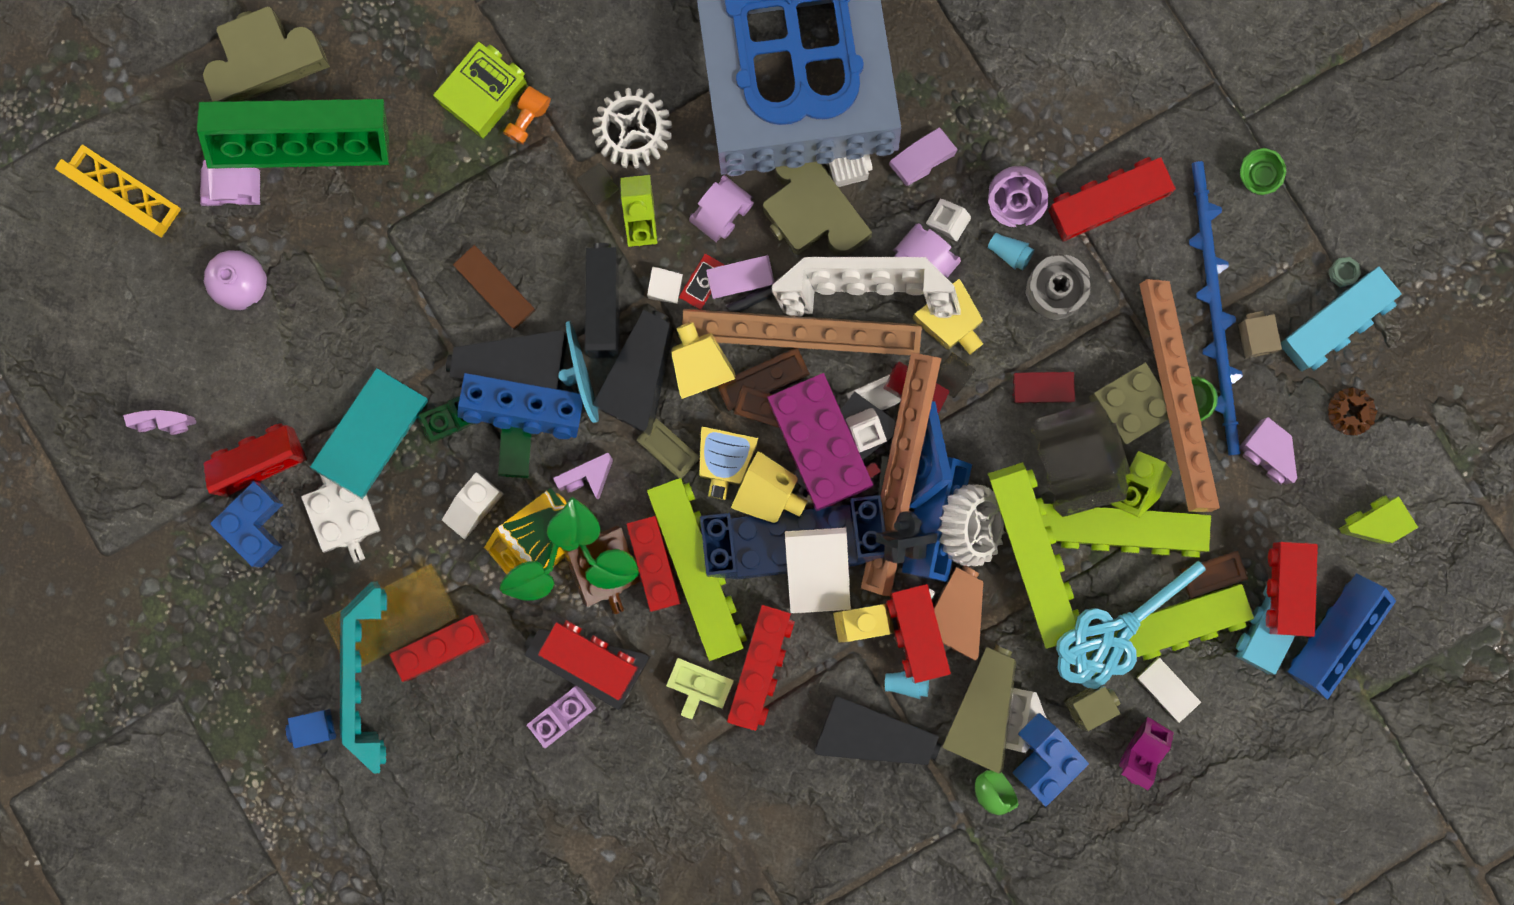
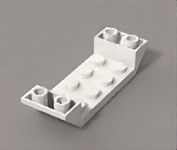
[772,257,961,318]

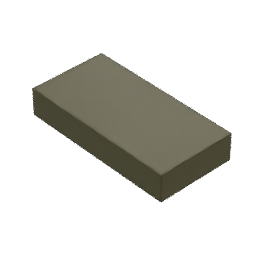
[637,418,700,479]

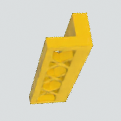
[54,145,181,238]

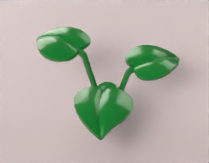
[499,497,640,601]

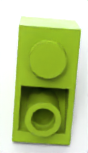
[621,175,658,247]
[1111,451,1173,518]
[1339,495,1418,544]

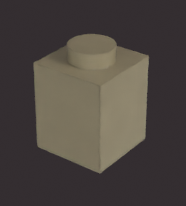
[1238,311,1282,359]

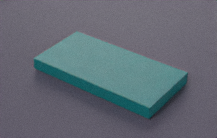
[310,368,428,500]

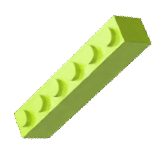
[988,462,1080,649]
[647,478,747,661]
[1042,504,1211,558]
[1069,584,1254,678]

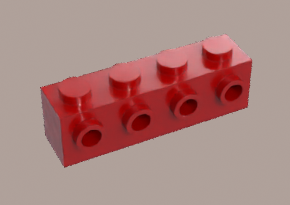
[727,605,795,731]

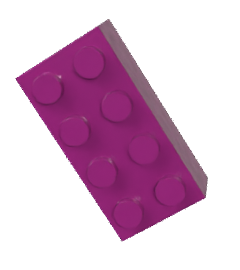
[768,373,873,511]

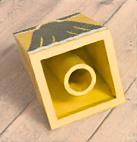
[484,488,567,574]

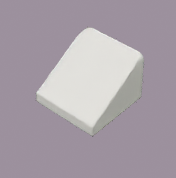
[926,199,971,241]
[647,267,683,304]
[846,408,887,453]

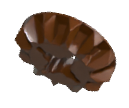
[1328,387,1378,435]

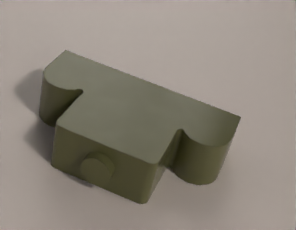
[203,7,330,102]
[763,161,872,256]

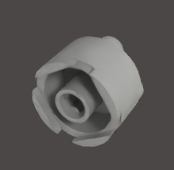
[1025,255,1091,320]

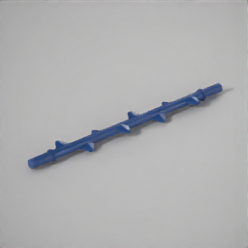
[1189,161,1243,456]

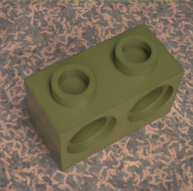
[1064,686,1121,731]

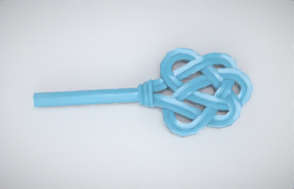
[1056,561,1206,689]

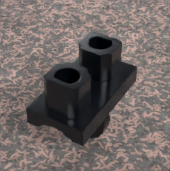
[876,511,937,563]

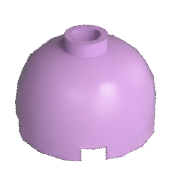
[988,166,1048,227]
[204,250,267,310]

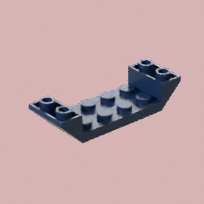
[700,495,885,579]

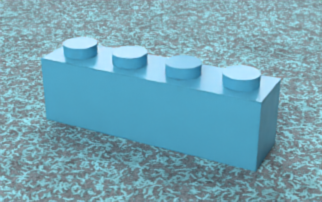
[1281,266,1402,371]

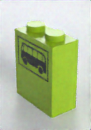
[433,41,527,139]

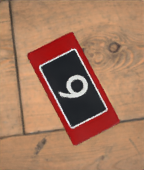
[679,254,724,310]

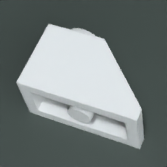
[442,472,504,539]

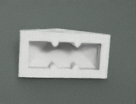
[1006,688,1046,753]

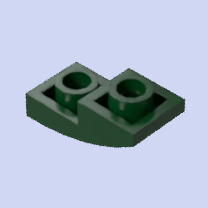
[417,396,473,444]
[498,427,531,478]

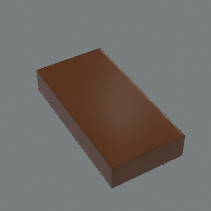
[1179,551,1248,598]

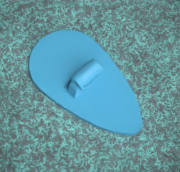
[559,321,599,423]

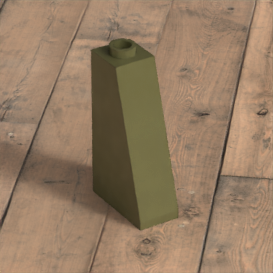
[942,645,1017,774]

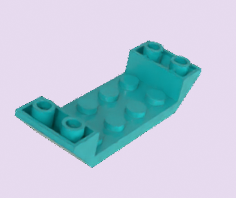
[340,581,387,774]

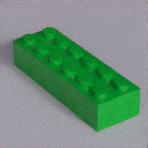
[197,99,389,169]

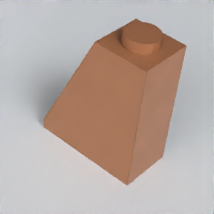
[933,565,983,661]

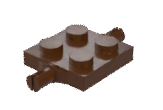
[564,526,640,614]

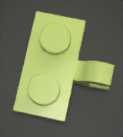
[666,658,734,719]

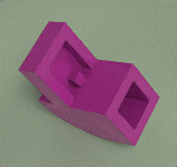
[1119,717,1174,790]

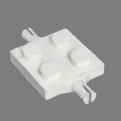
[301,475,381,563]

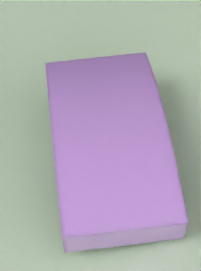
[889,128,958,186]
[706,255,775,299]
[123,410,196,435]
[527,686,596,748]

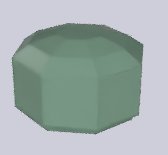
[1329,257,1361,287]

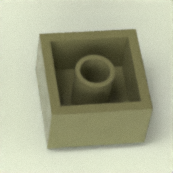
[1089,362,1169,448]

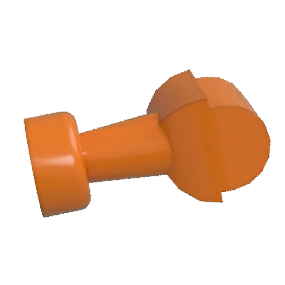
[503,86,551,145]

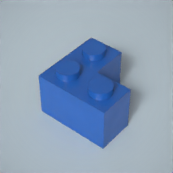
[210,481,284,568]
[1012,713,1089,807]

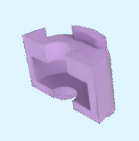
[200,160,260,206]
[689,175,754,243]
[893,223,961,278]

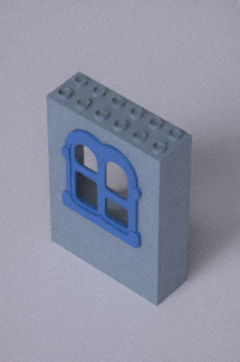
[697,0,901,176]

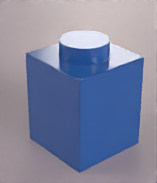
[286,709,336,748]

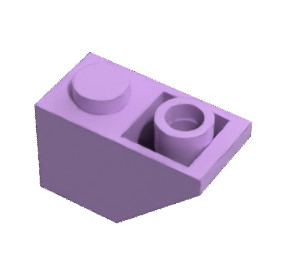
[1240,417,1297,485]

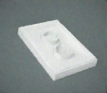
[785,528,851,613]

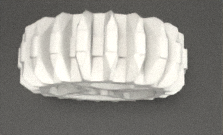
[592,88,672,168]
[938,484,1006,566]

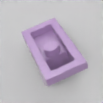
[553,453,613,499]

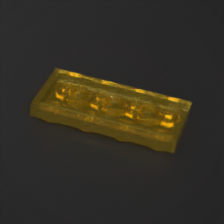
[323,564,459,668]

